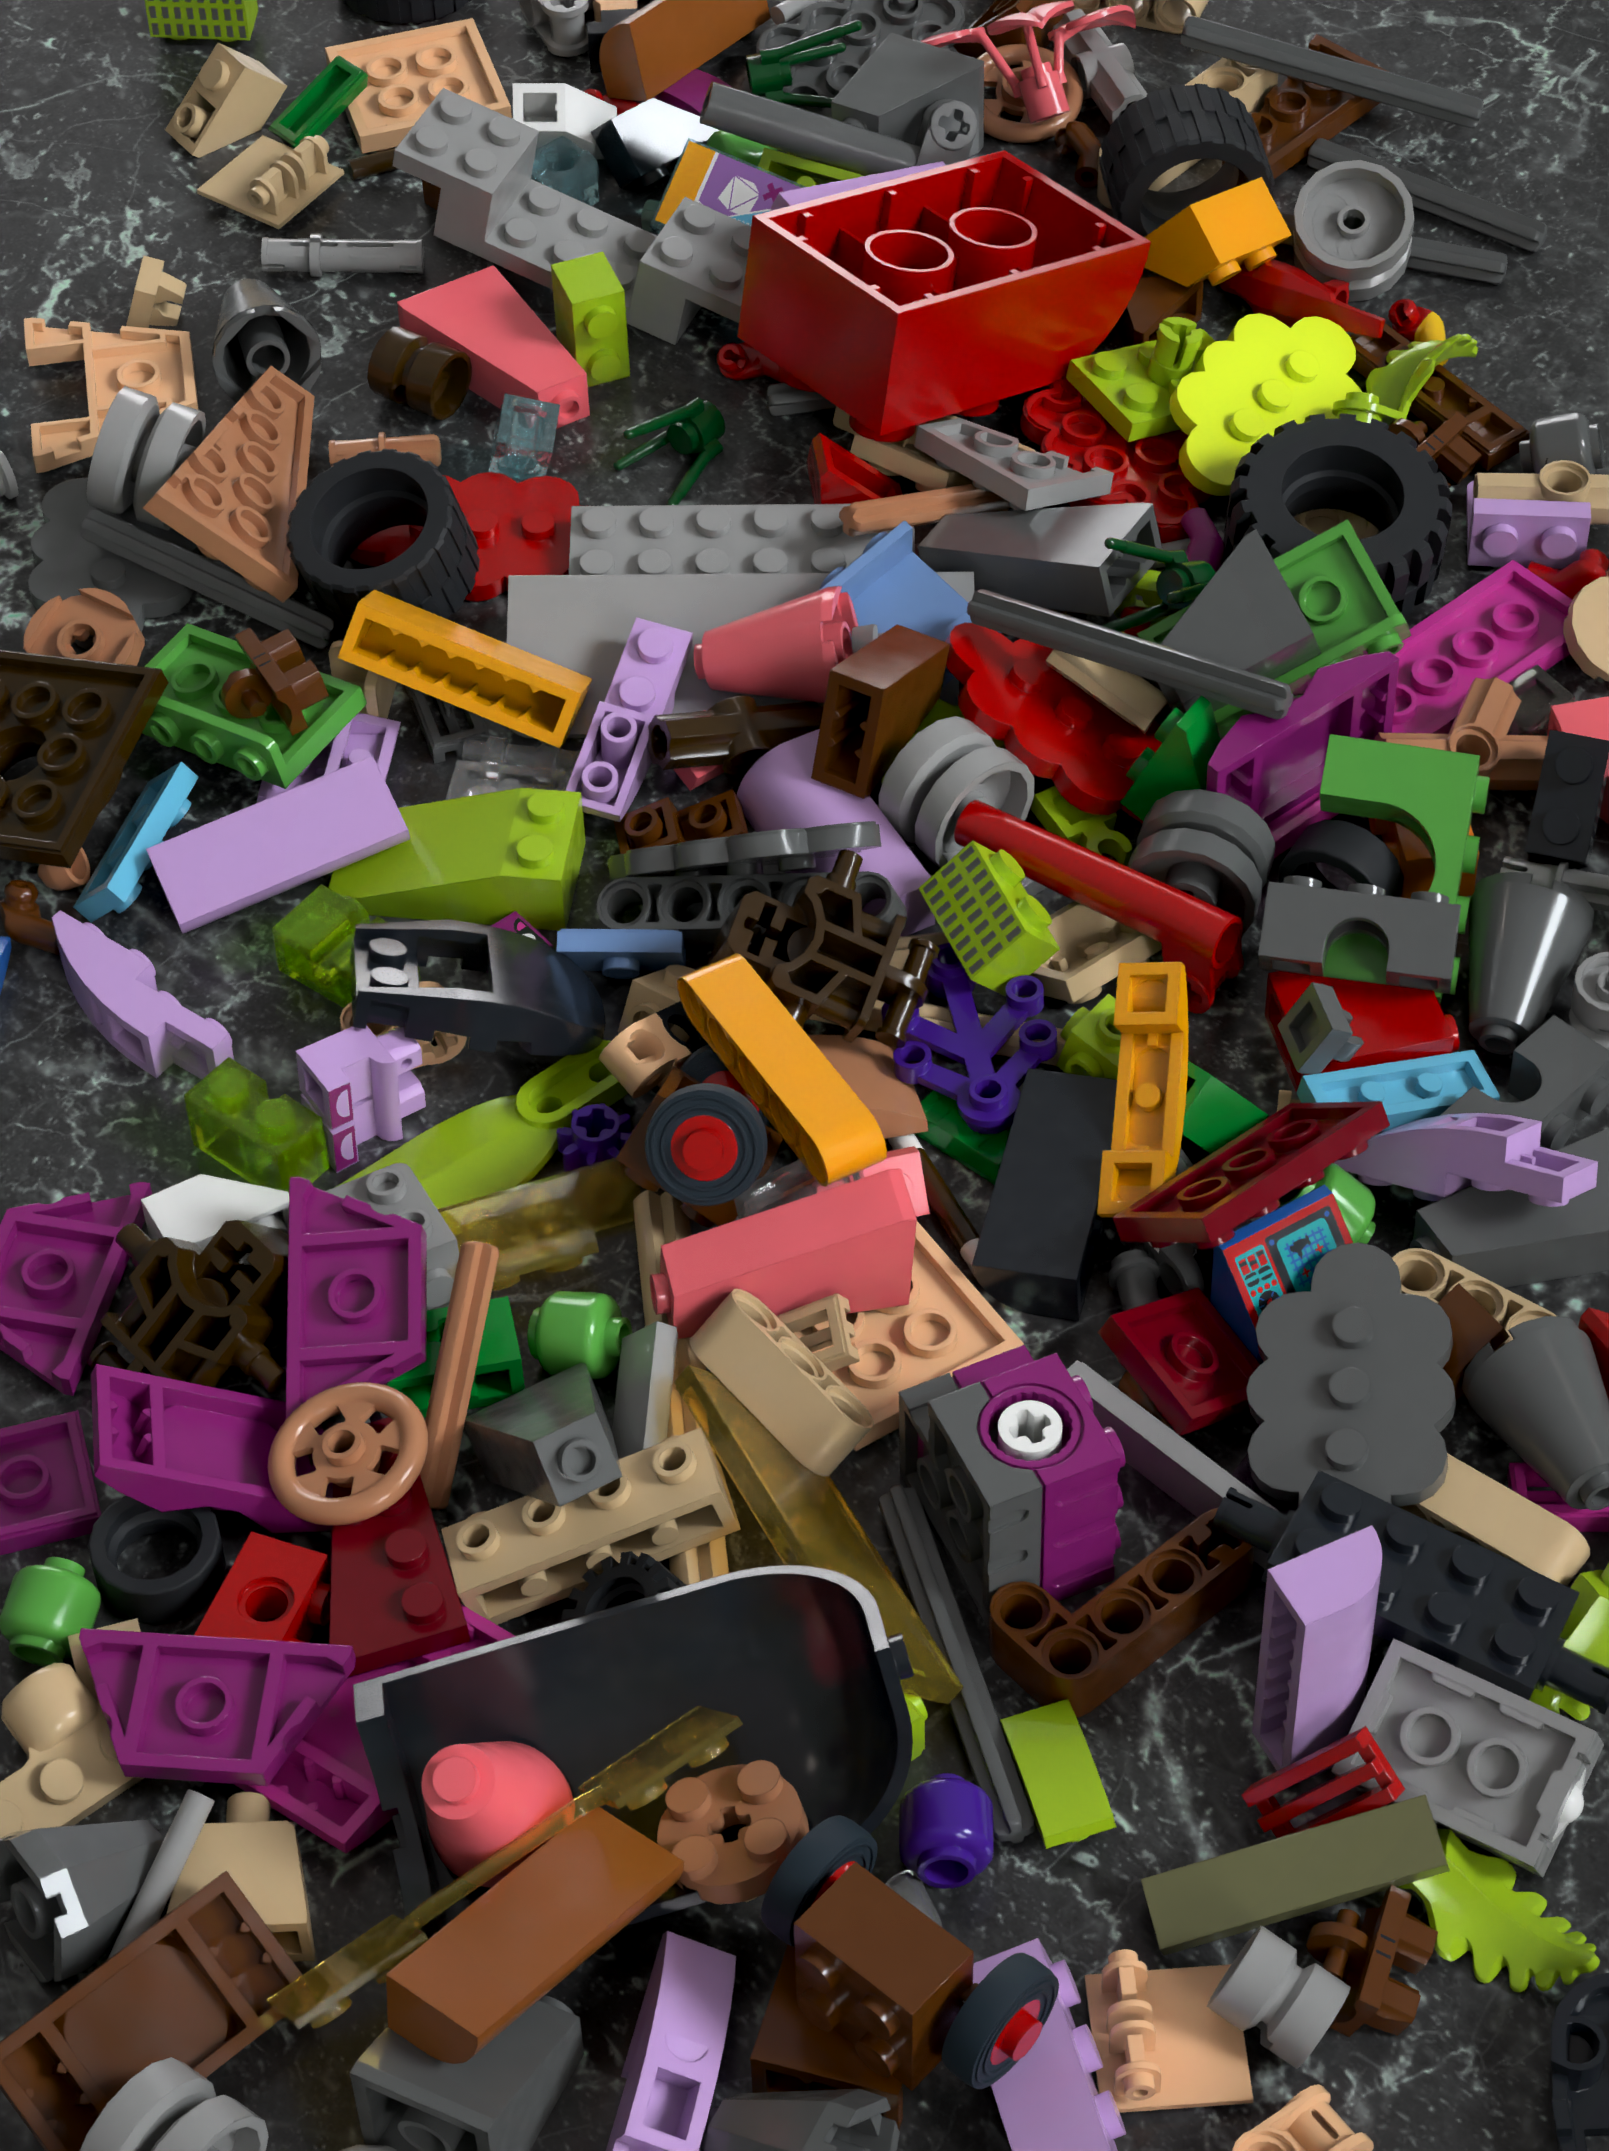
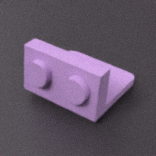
[1466,481,1591,569]

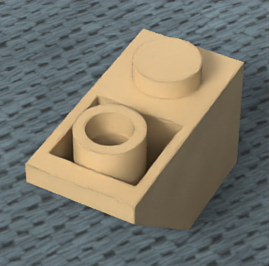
[165,42,287,158]

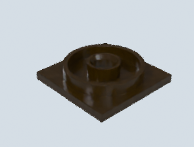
[0,650,169,868]

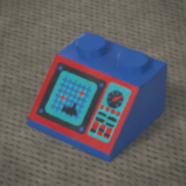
[1210,1184,1353,1365]

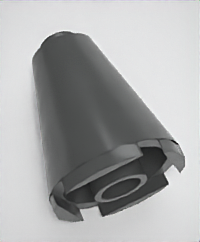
[212,279,322,402]
[1468,872,1594,1055]
[1461,1316,1609,1510]

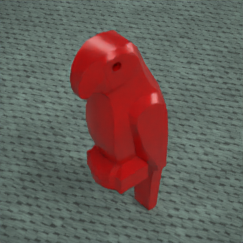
[1218,260,1385,338]

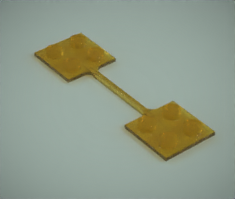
[267,1706,743,2029]

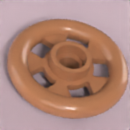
[976,44,1083,143]
[268,1382,428,1526]

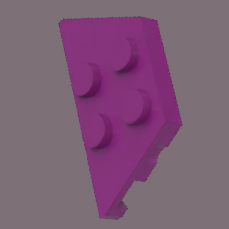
[286,1176,427,1419]
[0,1182,153,1396]
[79,1628,356,1786]

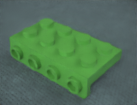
[1137,519,1411,740]
[142,623,367,789]

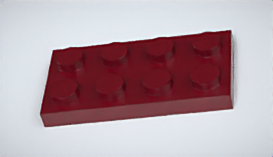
[1112,1101,1390,1249]

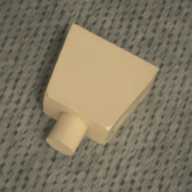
[167,1792,315,1962]

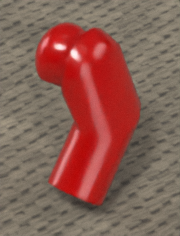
[1527,549,1609,600]

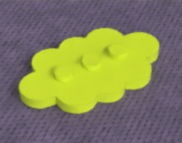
[1170,313,1362,496]

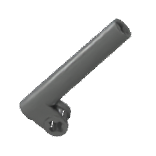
[699,81,978,176]

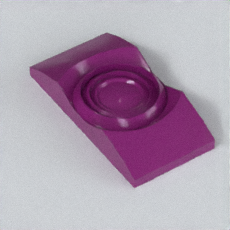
[1206,651,1399,824]
[91,1364,333,1533]

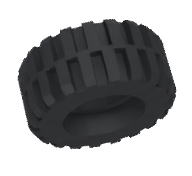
[1223,413,1452,617]

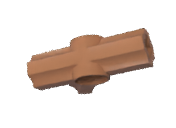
[1374,677,1548,790]

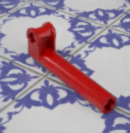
[954,800,1244,1014]

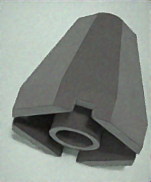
[0,1819,167,1982]
[700,2089,900,2151]

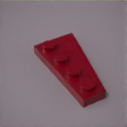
[329,1417,471,1678]

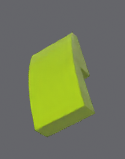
[1000,1699,1116,1849]

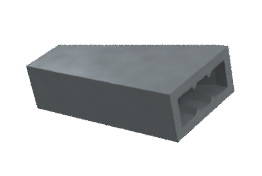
[918,502,1162,617]
[1410,1128,1609,1288]
[464,1363,623,1507]

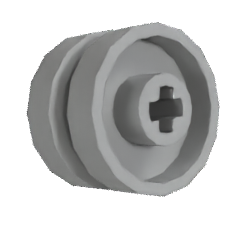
[1292,160,1414,302]
[86,386,206,530]
[879,716,1034,869]
[80,2057,269,2151]

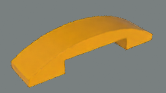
[1097,962,1189,1217]

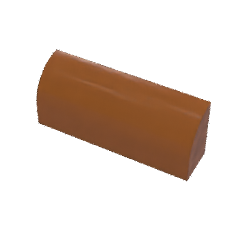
[599,0,771,102]
[386,1804,684,2064]

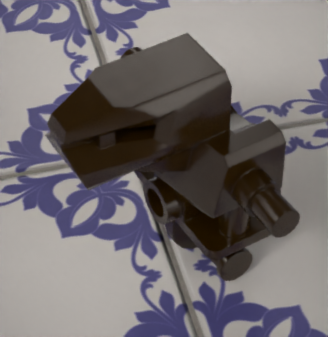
[708,850,940,1048]
[87,1220,289,1393]

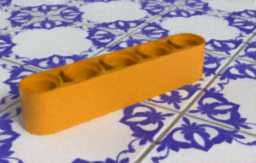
[677,953,887,1187]

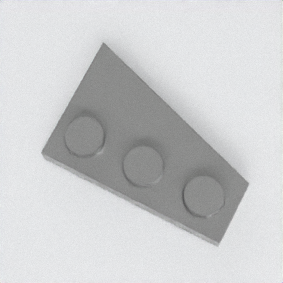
[914,418,1114,511]

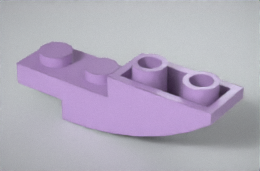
[565,617,693,822]
[52,910,237,1091]
[1334,1113,1598,1207]
[606,1931,736,2151]

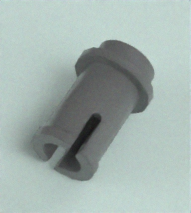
[1107,1250,1161,1311]

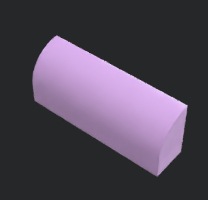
[737,729,935,936]
[146,755,410,934]
[1252,1525,1383,1784]

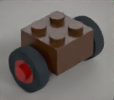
[616,1044,783,1228]
[761,1815,1059,2091]

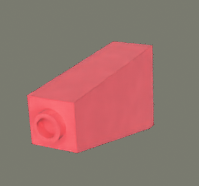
[397,265,590,435]
[650,1168,917,1339]

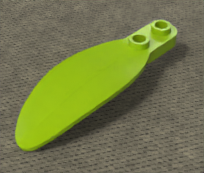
[334,1040,628,1234]

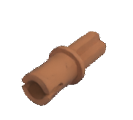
[329,432,442,467]

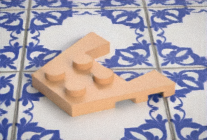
[24,318,199,473]

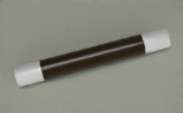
[888,1134,980,1275]

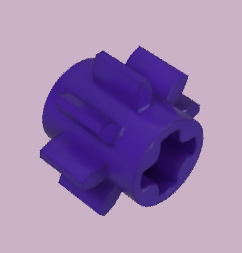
[556,1103,632,1184]

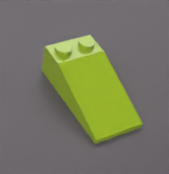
[324,788,586,931]

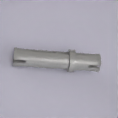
[261,233,425,277]

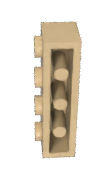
[441,1427,741,1625]

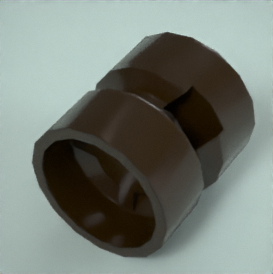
[367,327,472,420]

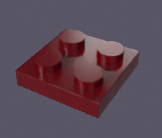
[1098,1287,1260,1436]

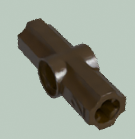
[647,696,824,775]

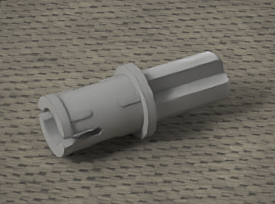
[1500,856,1609,912]

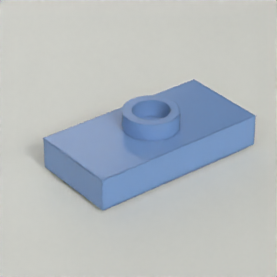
[556,929,686,979]

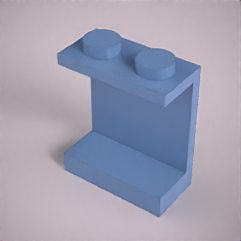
[819,520,1001,688]

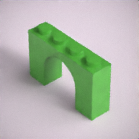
[1320,734,1490,1007]

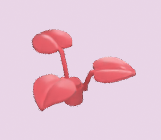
[920,1,1136,124]

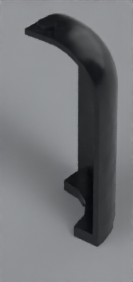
[353,1565,914,1950]

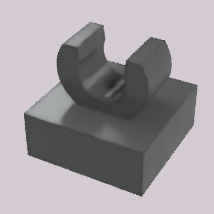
[1277,982,1364,1075]

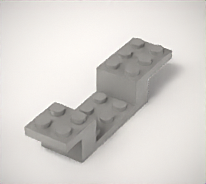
[392,88,751,345]

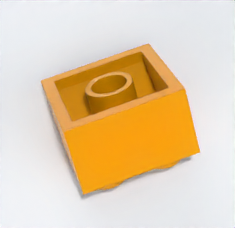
[1144,177,1292,287]

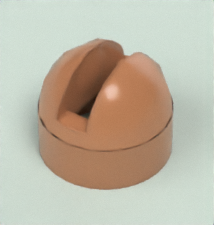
[38,847,90,891]

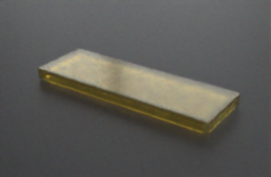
[674,1365,964,1704]

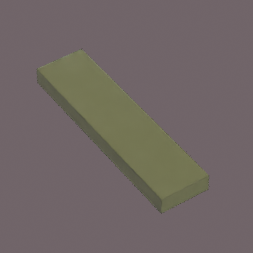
[1141,1794,1450,1956]

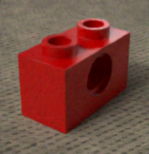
[194,1531,331,1643]

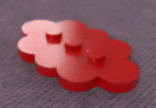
[1020,375,1213,543]
[350,472,580,602]
[945,622,1162,824]

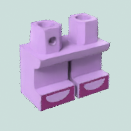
[296,1026,426,1173]

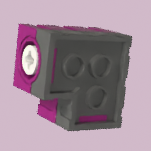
[899,1345,1126,1629]

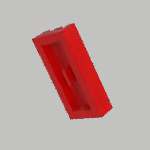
[1241,1726,1405,1838]

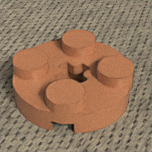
[24,588,145,666]
[657,1760,809,1904]

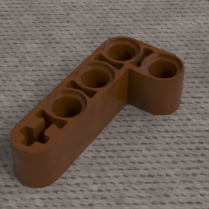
[989,1508,1255,1718]

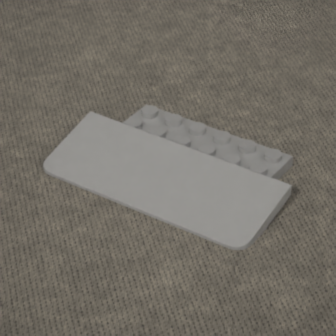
[507,504,974,738]

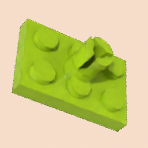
[1066,317,1215,442]

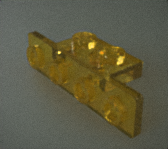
[438,1157,641,1291]

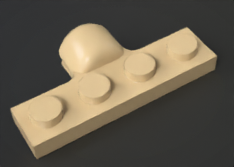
[0,1662,144,1838]

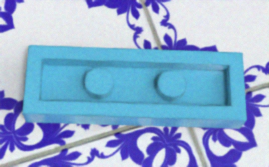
[73,761,199,923]
[1296,1050,1500,1132]

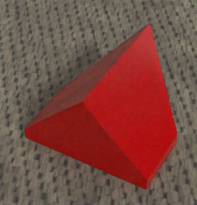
[806,433,902,504]

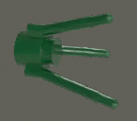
[745,20,863,108]
[613,397,726,505]
[1102,537,1216,632]

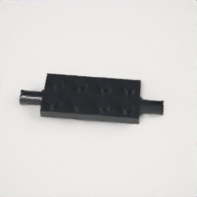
[1211,1470,1609,1715]

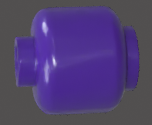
[899,1773,994,1889]

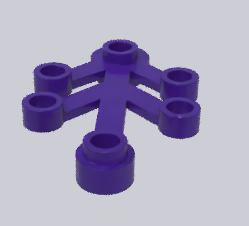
[881,943,1058,1134]

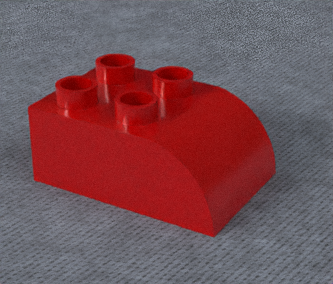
[737,150,1151,442]

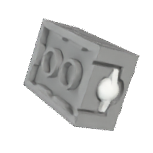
[1331,1638,1604,1878]

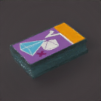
[650,137,805,235]

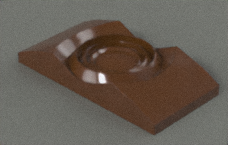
[0,1871,315,2151]

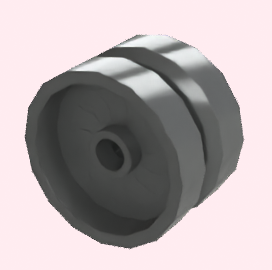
[1127,789,1275,937]

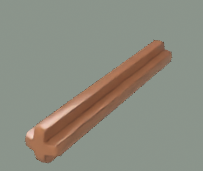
[839,484,1011,537]
[420,1241,499,1510]

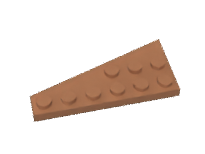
[143,366,315,603]

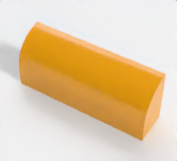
[337,590,593,748]

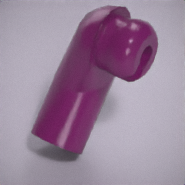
[1181,507,1225,572]

